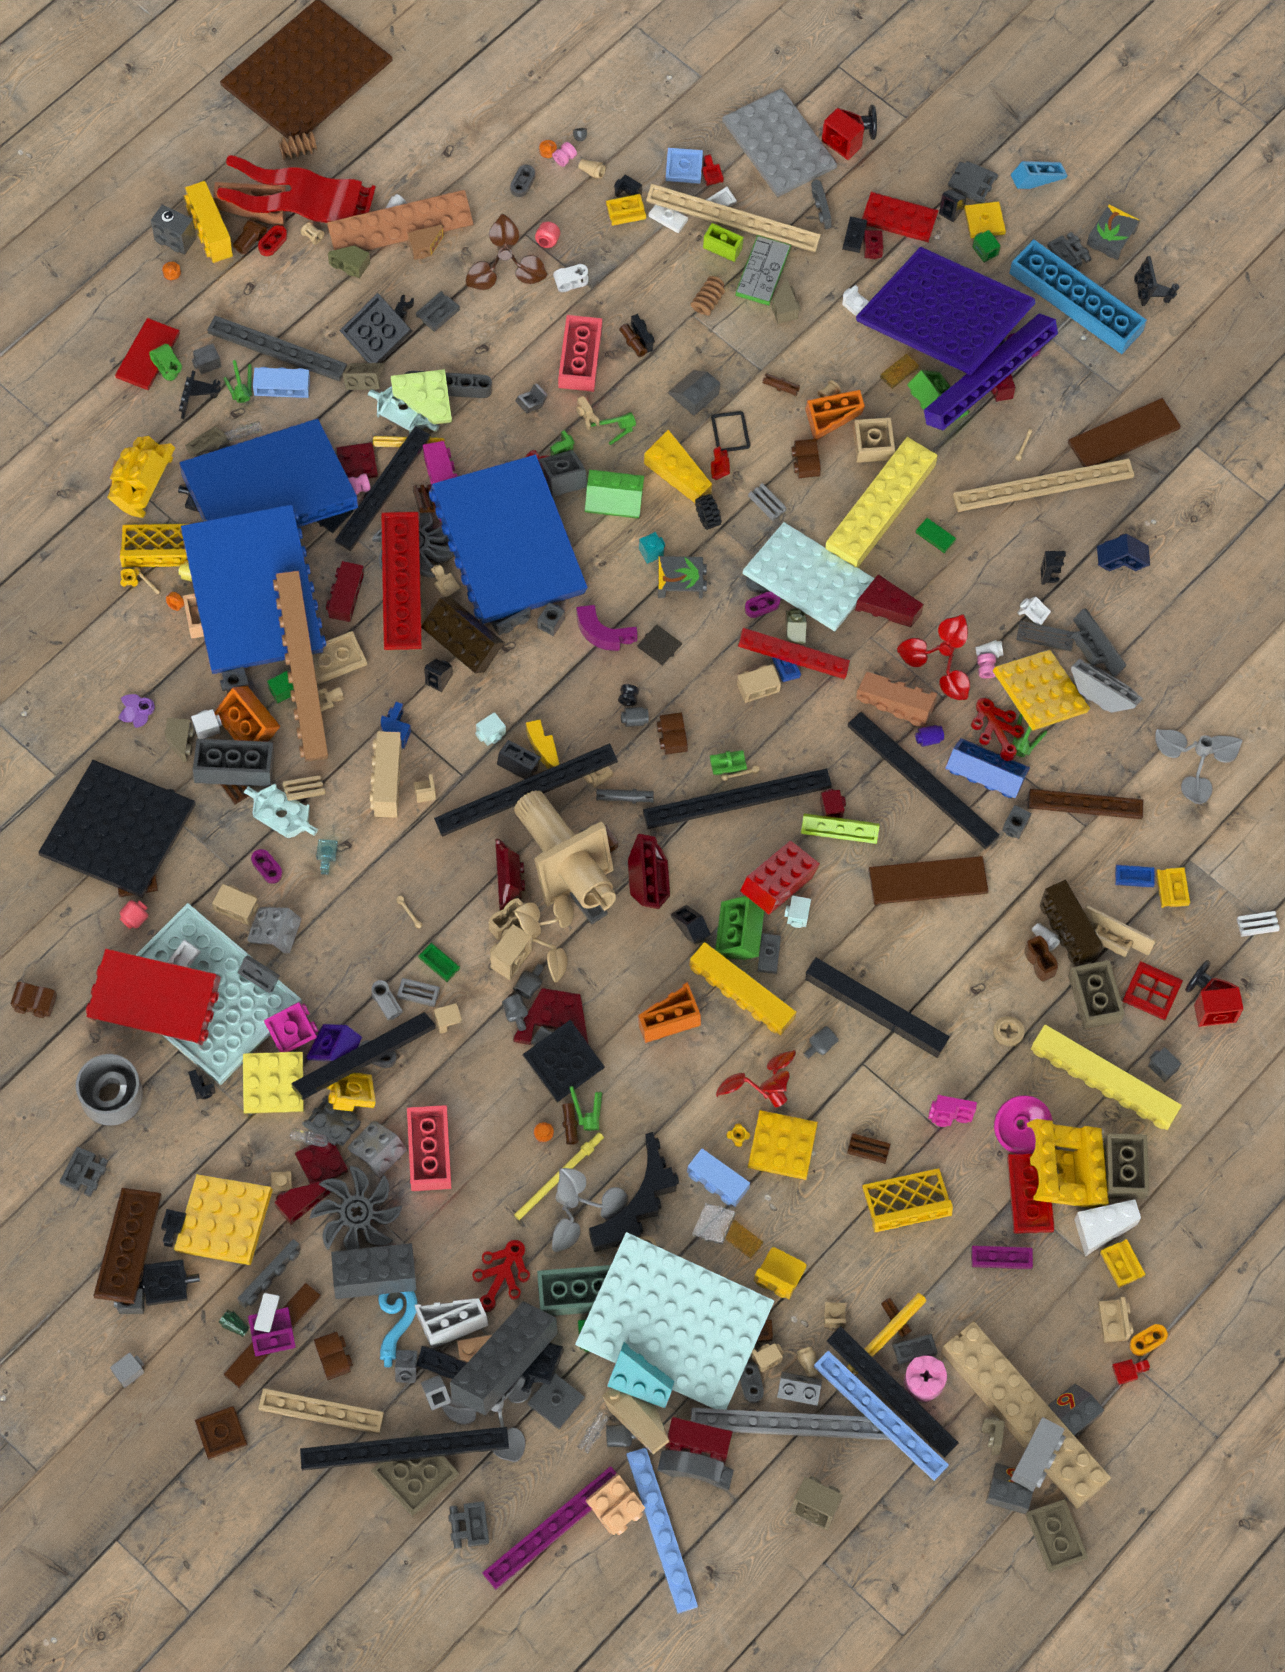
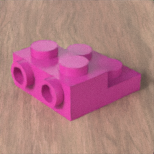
[263,1002,319,1052]
[928,1095,977,1127]

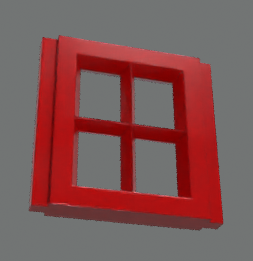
[1122,961,1183,1021]

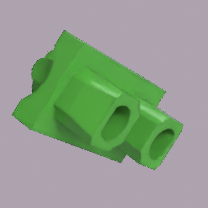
[710,750,747,775]

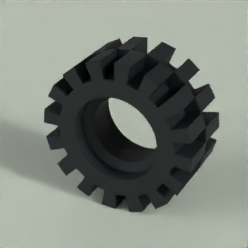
[695,494,722,530]

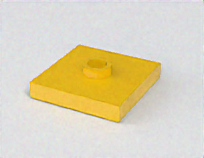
[964,202,1006,238]

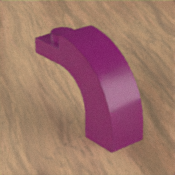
[576,605,637,651]

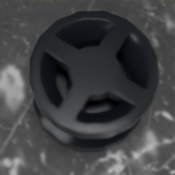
[618,684,639,706]

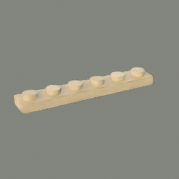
[258,1388,384,1434]

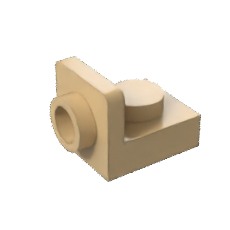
[584,767,613,788]
[824,1302,846,1331]

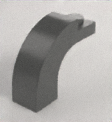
[657,1450,734,1490]

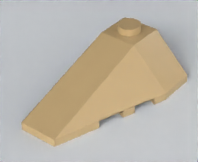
[602,1388,670,1454]

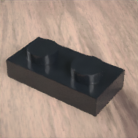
[842,216,867,253]
[631,313,655,354]

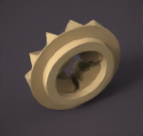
[993,1016,1024,1047]

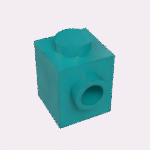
[639,532,665,564]

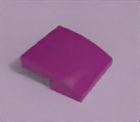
[248,1307,296,1356]

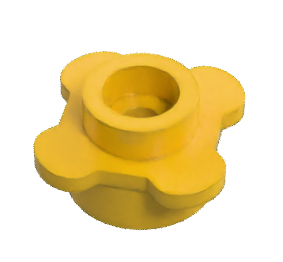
[120,568,139,587]
[726,1123,750,1147]

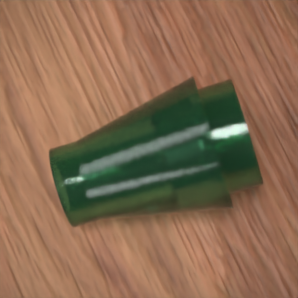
[218,1309,250,1337]

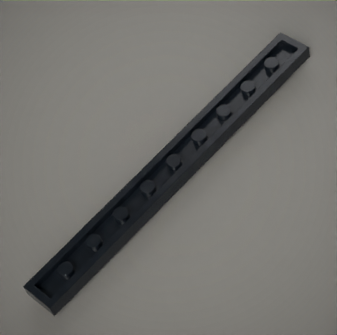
[847,712,1000,850]
[434,743,618,837]
[643,768,832,829]
[300,1427,509,1471]

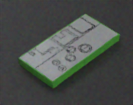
[735,235,791,306]

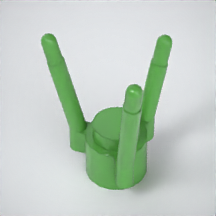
[223,360,252,403]
[590,412,636,445]
[1012,714,1047,757]
[570,1086,602,1131]

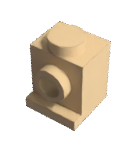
[750,1343,784,1373]

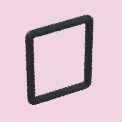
[711,411,750,452]

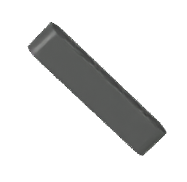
[405,371,492,398]

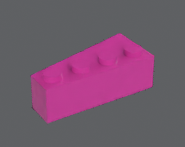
[423,441,458,522]

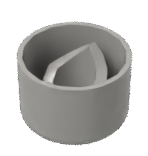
[76,1054,143,1126]

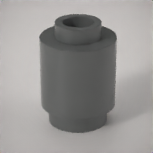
[621,707,649,727]

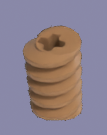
[278,131,317,160]
[690,276,725,316]

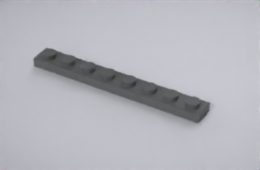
[207,316,347,382]

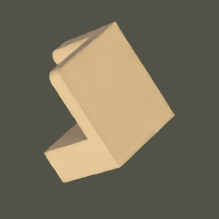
[414,774,436,803]
[434,1003,462,1034]

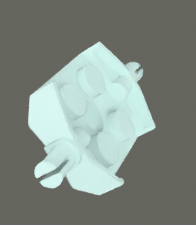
[368,386,440,434]
[244,784,318,838]

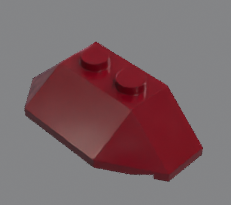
[628,833,670,909]
[495,839,525,911]

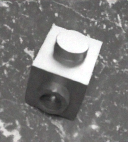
[515,383,547,413]
[395,1350,417,1383]

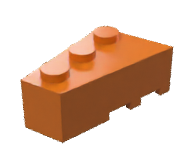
[805,390,865,440]
[638,982,701,1043]

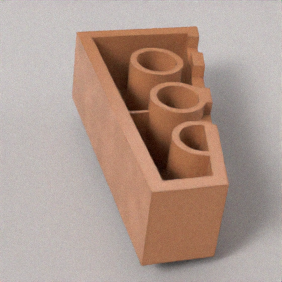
[213,182,286,227]
[856,672,938,727]

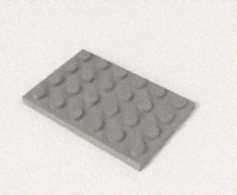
[722,88,837,197]

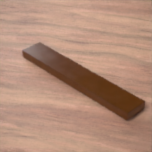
[1028,789,1144,819]
[224,1283,321,1389]

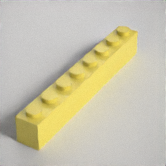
[1031,1025,1182,1130]

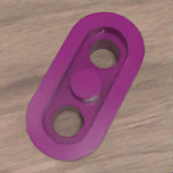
[745,591,780,618]
[251,849,282,884]

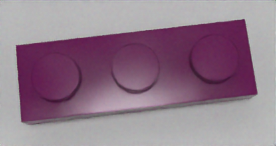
[971,1246,1033,1269]

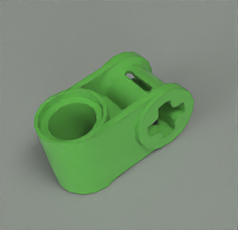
[149,343,182,381]

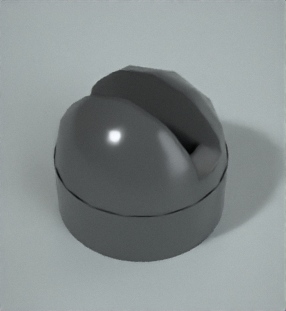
[573,128,587,142]

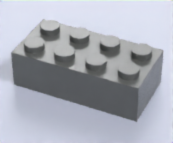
[193,739,274,786]
[331,1243,417,1299]

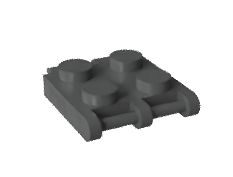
[948,161,998,204]
[302,1096,361,1146]

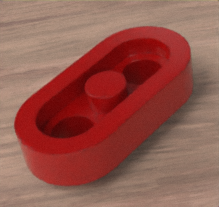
[258,225,287,256]

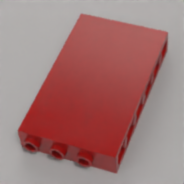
[86,949,221,1046]

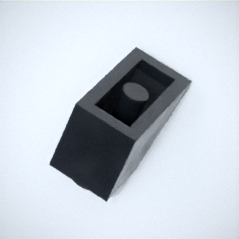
[939,190,966,223]
[424,659,453,692]
[670,905,711,944]

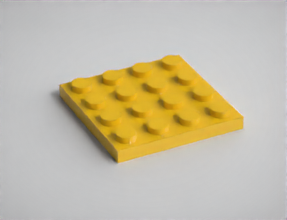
[993,650,1090,730]
[174,1174,273,1265]

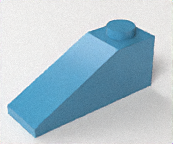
[1011,161,1068,189]

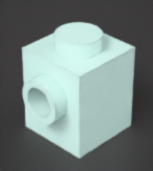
[475,712,506,746]
[785,896,811,928]

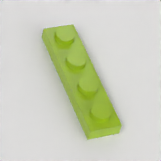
[801,813,880,844]

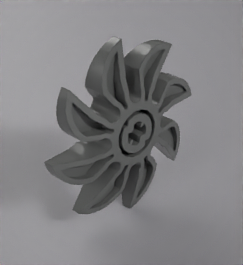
[372,507,454,578]
[310,1166,402,1250]

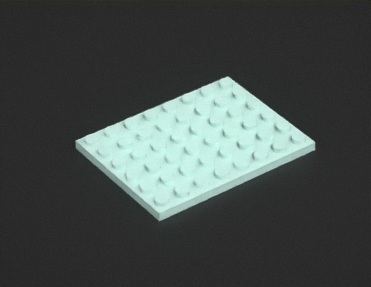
[136,903,302,1085]
[575,1232,774,1410]

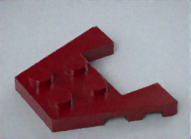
[513,988,589,1045]

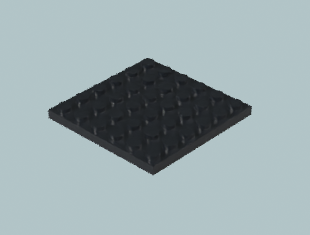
[38,760,196,898]

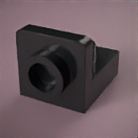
[614,174,642,197]
[188,1069,216,1100]

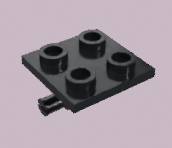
[1134,256,1179,306]
[179,370,221,420]

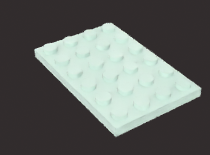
[742,522,875,631]

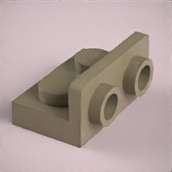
[343,363,384,390]
[185,426,230,457]
[981,1417,1005,1455]

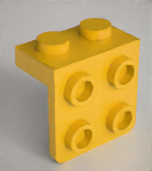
[754,1247,807,1300]

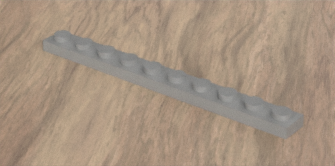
[691,1408,890,1440]

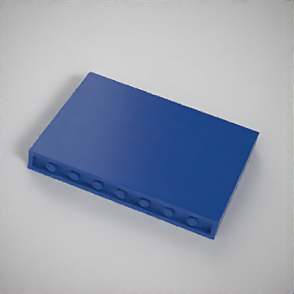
[179,418,358,528]
[429,455,588,624]
[181,505,326,674]

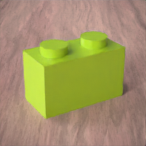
[703,223,744,262]

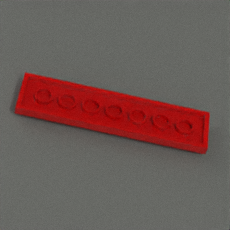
[381,512,422,650]

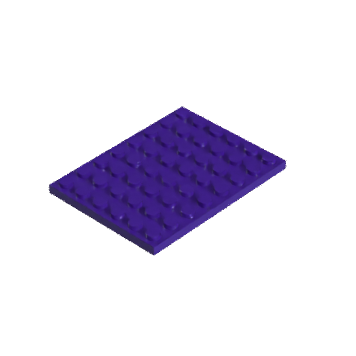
[856,247,1036,375]

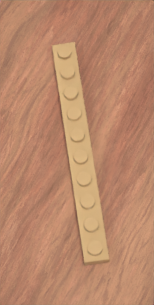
[646,184,821,253]
[953,459,1134,512]

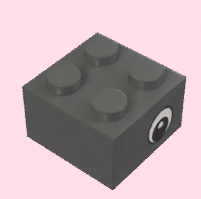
[151,204,196,255]

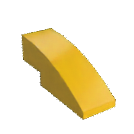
[526,719,560,769]

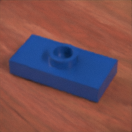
[1115,865,1155,888]

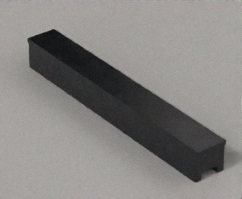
[805,957,950,1058]

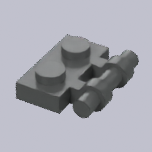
[1047,232,1092,268]
[59,1147,108,1197]
[448,1501,489,1549]

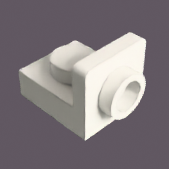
[842,285,869,316]
[1017,596,1051,625]

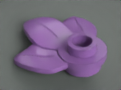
[118,694,155,728]

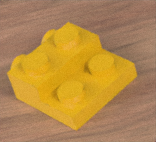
[326,1072,376,1111]

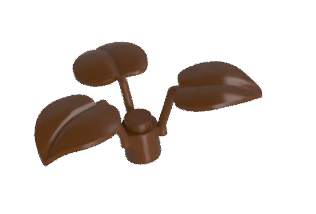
[466,214,547,290]

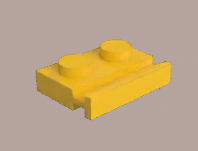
[606,194,646,226]
[1156,867,1190,908]
[1100,1239,1146,1288]

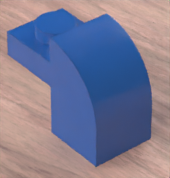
[381,702,411,749]

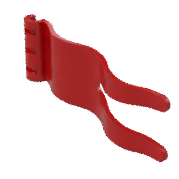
[216,155,376,223]

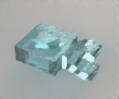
[316,839,338,875]

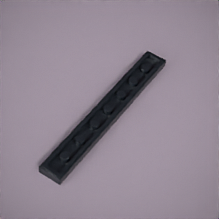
[335,426,431,551]
[291,1012,436,1100]
[826,1326,959,1458]

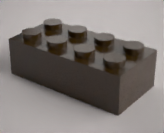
[421,596,505,673]
[1040,879,1103,966]

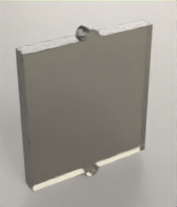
[637,624,682,666]

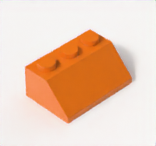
[214,686,281,742]

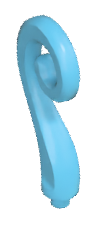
[378,1291,417,1367]

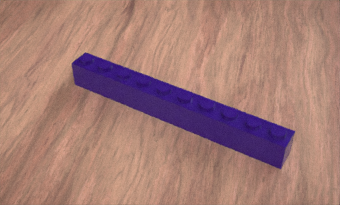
[924,313,1058,431]

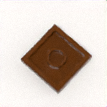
[195,1406,247,1460]

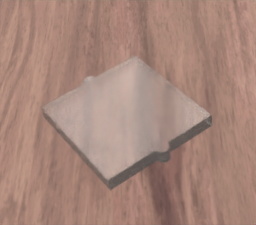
[692,1203,736,1245]

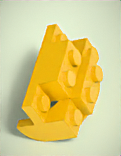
[107,436,175,518]

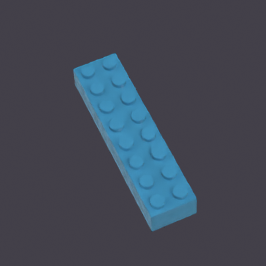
[1009,239,1147,354]

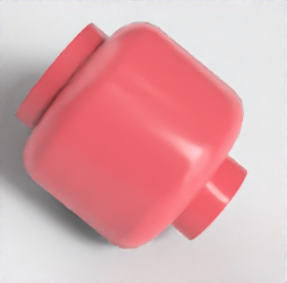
[535,222,560,248]
[119,900,148,929]

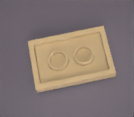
[312,631,367,685]

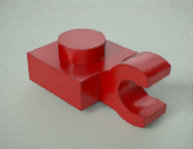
[702,154,724,186]
[711,446,730,480]
[1112,1359,1150,1385]

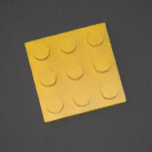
[748,1110,818,1180]

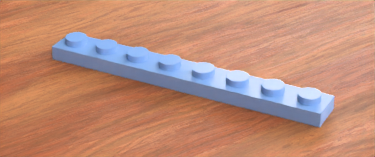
[814,1351,949,1481]
[626,1447,698,1614]

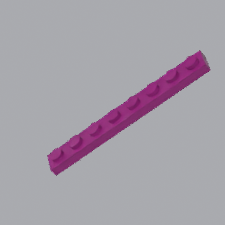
[482,1466,617,1590]

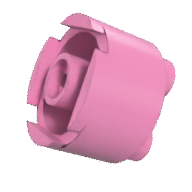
[904,1356,947,1402]

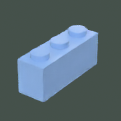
[253,367,310,398]
[687,1148,750,1207]

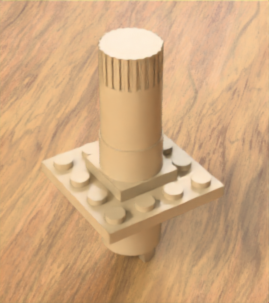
[514,790,616,911]

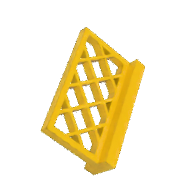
[120,524,188,567]
[862,1168,953,1233]

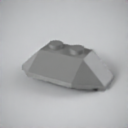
[1071,659,1143,713]

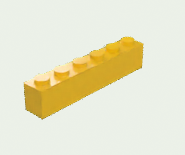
[689,942,796,1035]

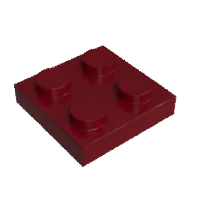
[336,442,378,479]
[295,1139,348,1184]

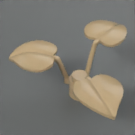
[513,895,574,983]

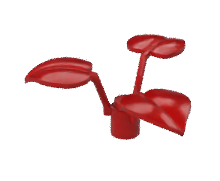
[897,614,970,700]
[716,1050,796,1107]

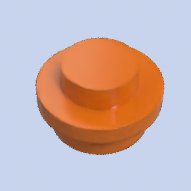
[534,1122,554,1142]

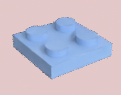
[665,148,703,184]

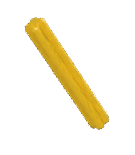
[373,436,445,447]

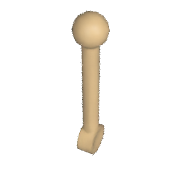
[1015,428,1033,461]
[133,567,161,595]
[721,766,760,781]
[397,896,422,929]

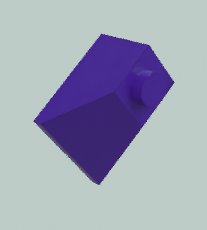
[306,1024,362,1061]

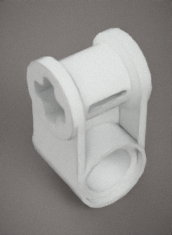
[553,264,589,292]

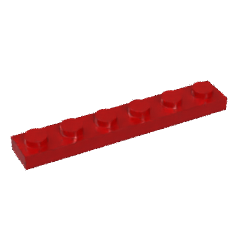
[738,628,850,679]

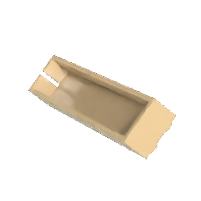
[941,1321,1111,1509]

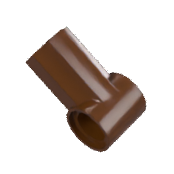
[233,219,267,255]

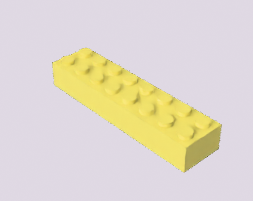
[825,437,938,568]

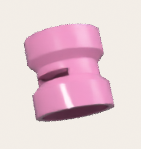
[552,142,577,167]
[348,473,371,495]
[977,653,996,678]

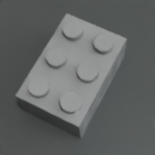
[1011,1417,1066,1491]

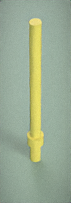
[514,1132,604,1220]

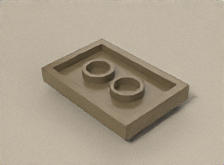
[1025,1499,1088,1573]

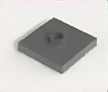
[527,1373,585,1430]

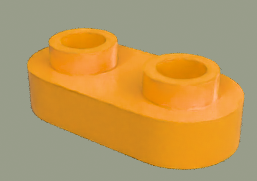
[1129,1324,1168,1356]

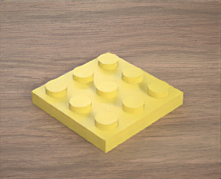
[243,1052,304,1114]

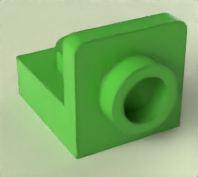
[550,430,575,456]

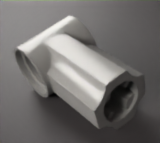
[372,980,403,1021]

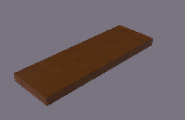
[1068,398,1181,467]
[868,856,988,905]
[93,1188,162,1304]

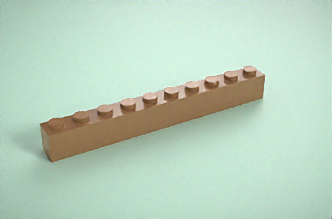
[273,571,328,762]

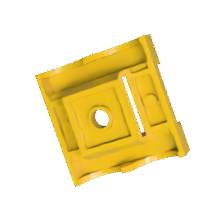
[1027,1119,1109,1208]

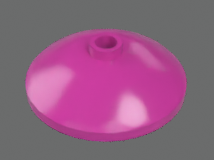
[994,1095,1053,1154]

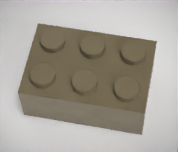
[1068,960,1125,1029]
[1104,1133,1149,1199]
[791,1476,843,1531]

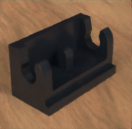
[1040,551,1066,585]
[497,740,541,779]

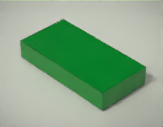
[915,518,956,554]
[418,942,460,982]

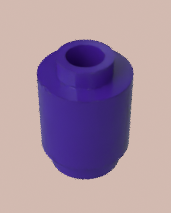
[915,725,944,747]

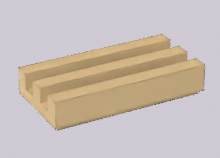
[283,775,325,801]

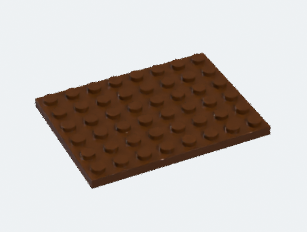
[220,0,393,140]

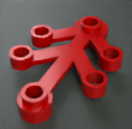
[971,698,1024,761]
[472,1240,530,1312]

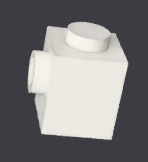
[191,709,222,739]

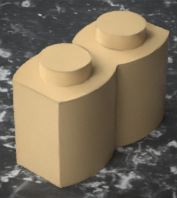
[489,898,523,940]

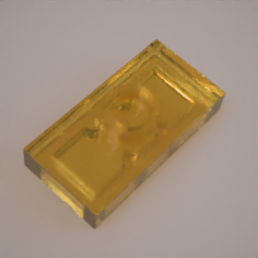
[880,354,919,389]
[719,1218,764,1259]

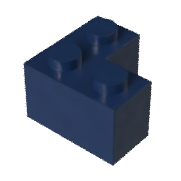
[1097,534,1150,572]

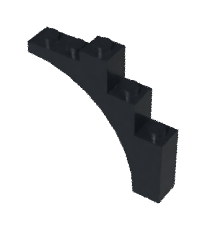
[589,1132,679,1252]

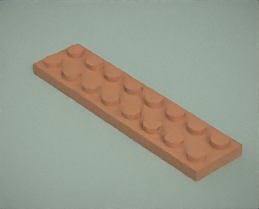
[327,190,474,251]

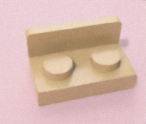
[1098,1297,1133,1343]

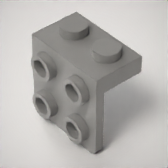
[247,907,302,953]
[348,1121,407,1178]

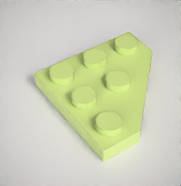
[391,369,452,424]

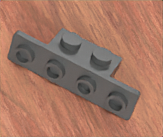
[1072,608,1126,677]

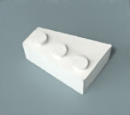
[1074,1199,1141,1257]
[415,1298,488,1349]

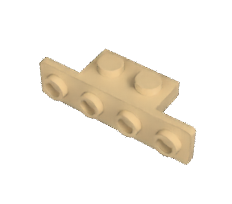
[1084,905,1156,957]

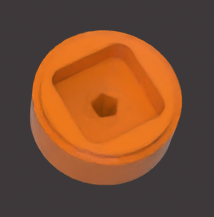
[539,140,557,158]
[162,262,181,280]
[166,592,184,611]

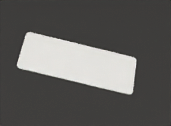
[254,1293,279,1332]

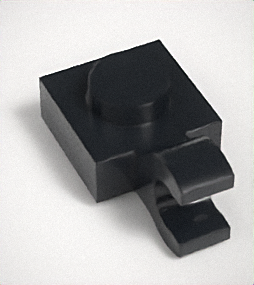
[395,294,414,322]
[161,1209,186,1248]

